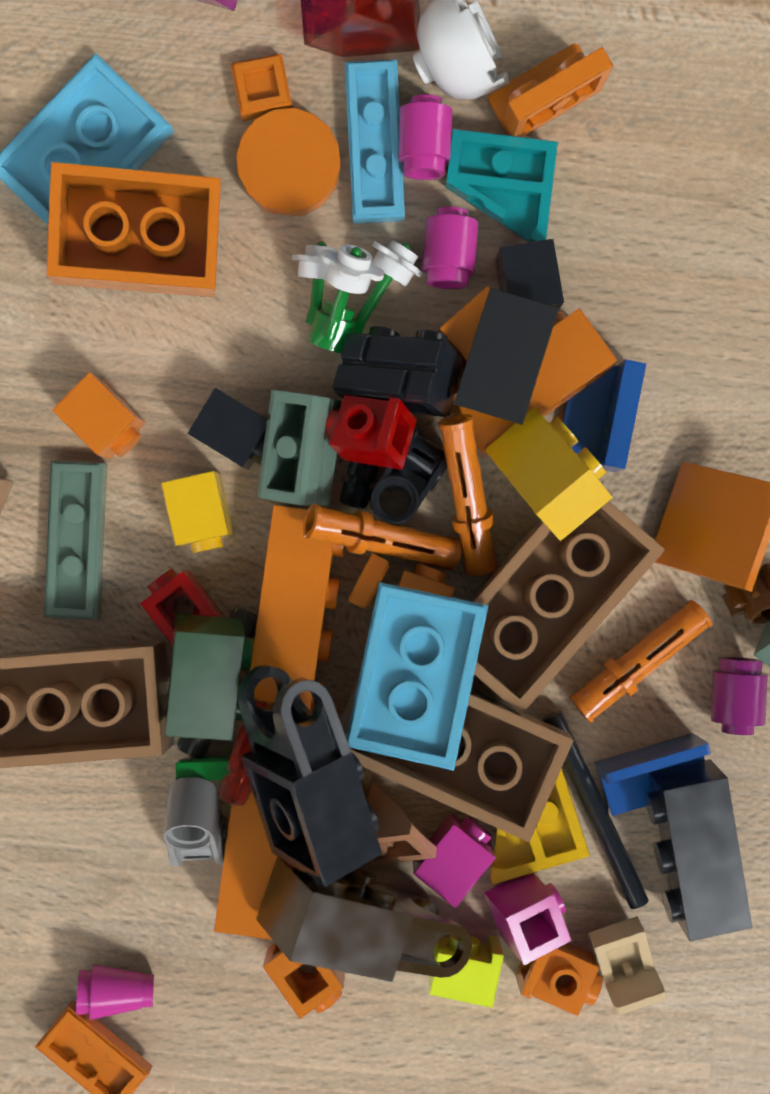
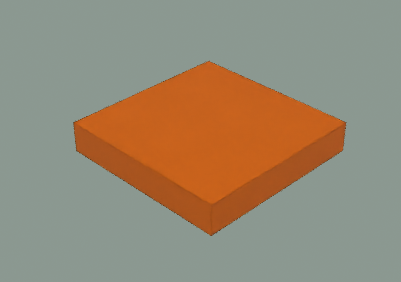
[654,461,770,592]

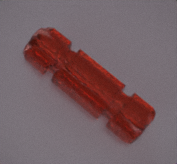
[218,698,272,806]

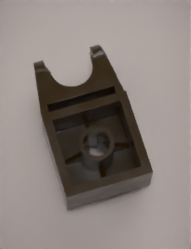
[256,857,472,982]

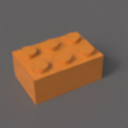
[46,162,221,298]

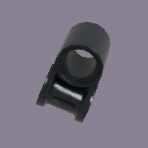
[370,426,447,526]

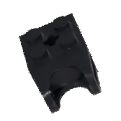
[238,665,382,887]

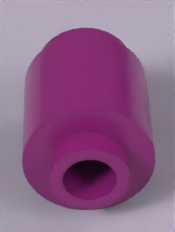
[711,657,768,735]

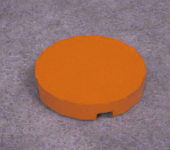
[236,108,341,217]

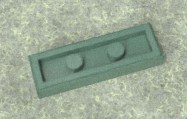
[44,461,107,620]

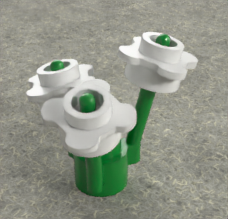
[292,239,423,353]

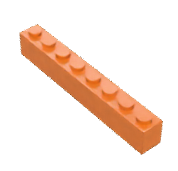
[214,505,345,940]

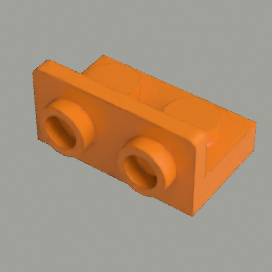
[487,43,614,137]

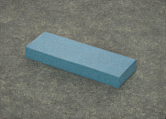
[345,59,405,224]

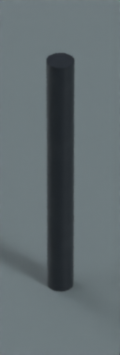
[543,711,649,909]

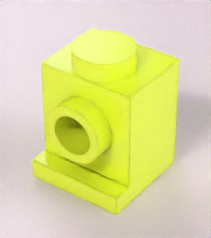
[428,934,504,1008]

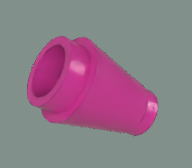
[76,964,154,1020]

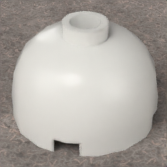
[413,0,509,100]

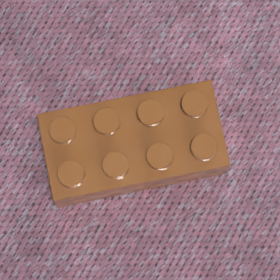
[468,501,665,715]
[0,641,174,768]
[340,675,574,843]

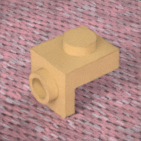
[588,916,666,1015]

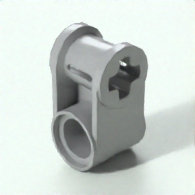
[164,777,228,867]

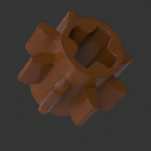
[722,560,770,625]

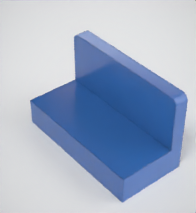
[562,359,647,472]
[594,733,711,816]

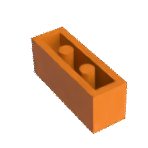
[450,308,617,460]

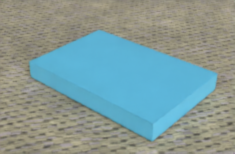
[0,53,174,224]
[346,582,488,771]

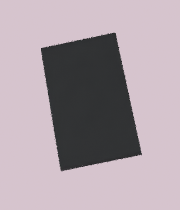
[454,288,559,425]

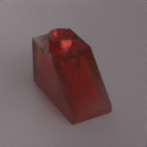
[300,0,421,57]

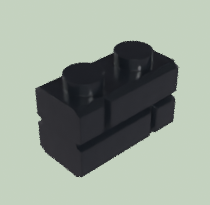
[333,326,463,417]

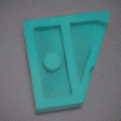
[446,129,558,243]

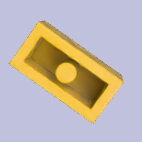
[484,407,613,541]

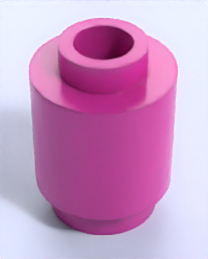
[398,94,452,180]
[422,206,478,290]

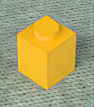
[161,471,235,554]

